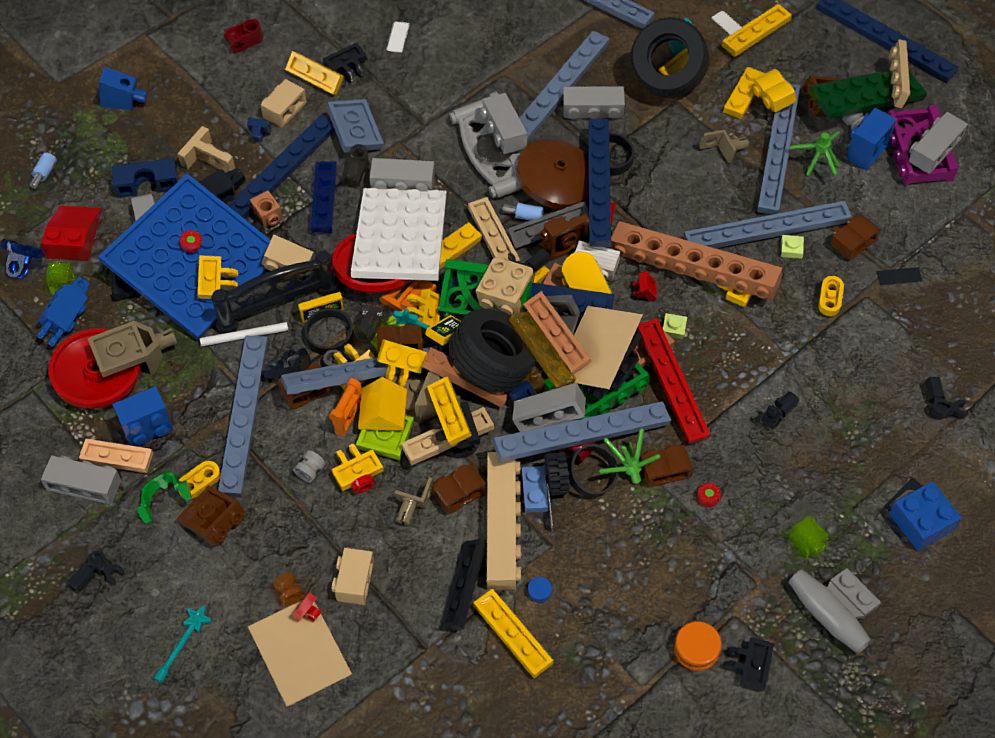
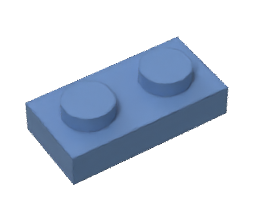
[522,466,548,513]

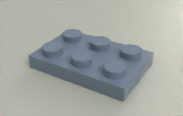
[326,99,384,152]

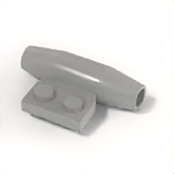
[789,568,881,654]

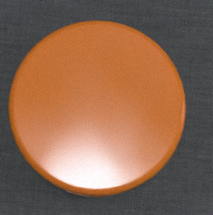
[674,621,722,671]

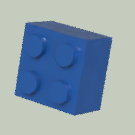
[846,108,897,171]
[113,386,174,446]
[889,481,962,551]

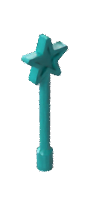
[393,308,430,330]
[153,606,212,683]

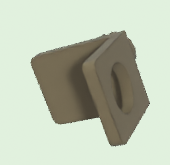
[699,129,749,163]
[394,477,434,526]

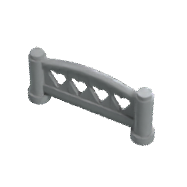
[449,92,522,199]

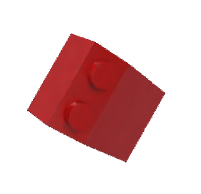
[41,205,102,261]

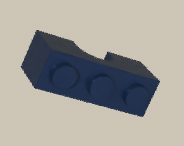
[112,158,179,198]

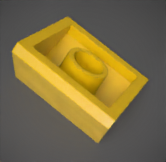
[358,377,407,430]

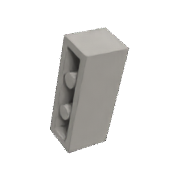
[563,87,625,119]
[480,93,527,154]
[909,112,968,174]
[370,158,435,192]
[512,383,586,432]
[41,455,121,505]

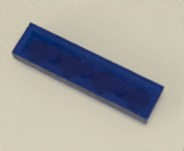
[311,161,337,233]

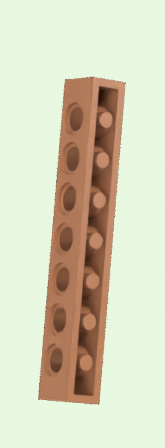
[610,221,782,300]

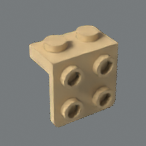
[476,257,533,318]

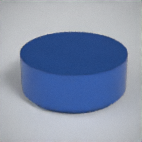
[528,577,552,603]

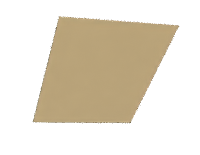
[554,306,643,389]
[248,601,352,706]

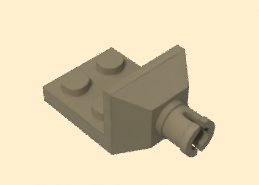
[87,321,177,377]
[392,371,460,424]

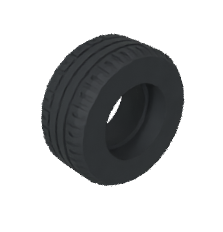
[631,17,709,98]
[449,308,537,393]

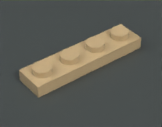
[889,39,910,108]
[468,197,520,261]
[401,407,494,466]

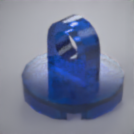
[0,239,44,278]

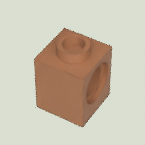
[250,191,283,229]

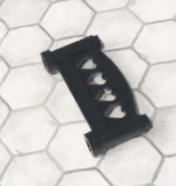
[211,250,339,334]

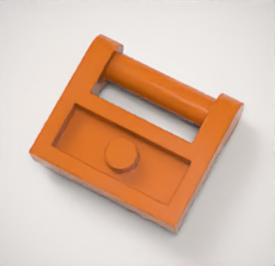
[380,280,437,311]
[329,378,362,437]

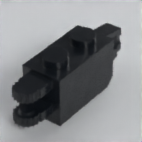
[199,168,246,204]
[583,331,641,399]

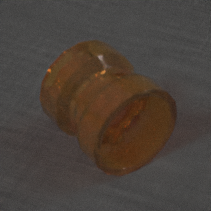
[273,572,305,606]

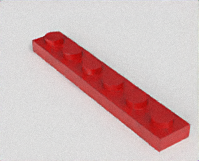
[636,318,711,445]

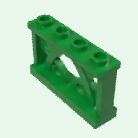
[438,259,535,326]
[544,362,649,421]

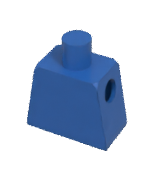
[99,67,148,110]

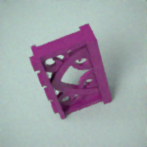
[888,105,958,185]

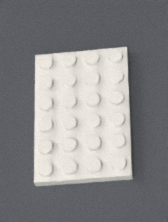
[351,188,446,281]

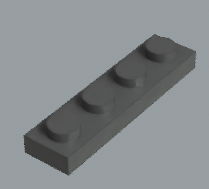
[506,201,589,249]

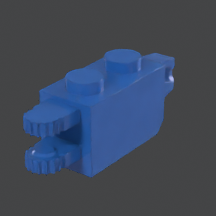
[36,276,90,347]

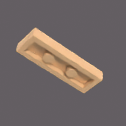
[79,439,153,473]

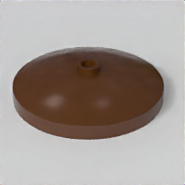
[516,139,589,209]

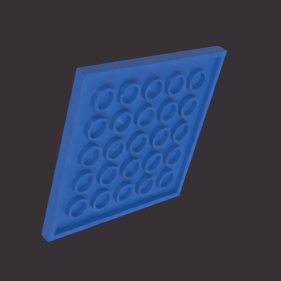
[98,174,271,340]

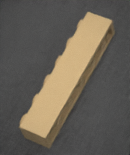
[487,452,521,590]

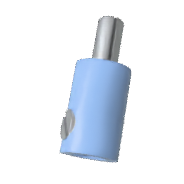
[30,153,57,189]
[503,203,543,221]

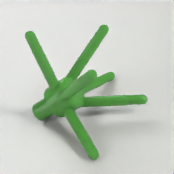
[789,131,840,176]
[599,428,660,483]

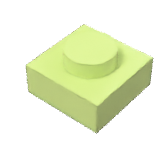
[781,235,804,259]
[663,313,687,339]

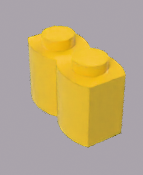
[753,69,797,112]

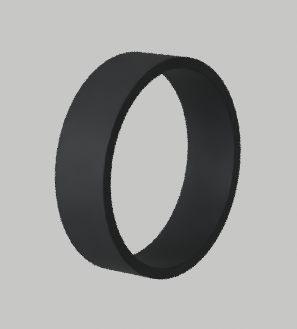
[609,133,634,176]
[305,308,354,355]
[567,444,618,497]

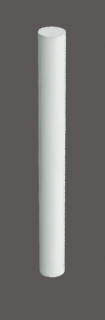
[200,322,288,347]

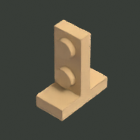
[178,126,235,172]

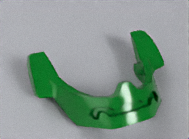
[137,471,191,524]

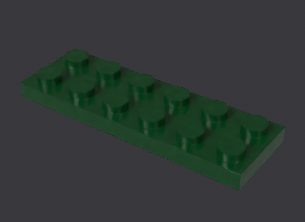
[808,70,928,119]

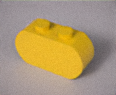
[561,251,612,294]

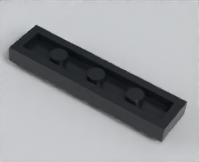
[440,538,487,632]

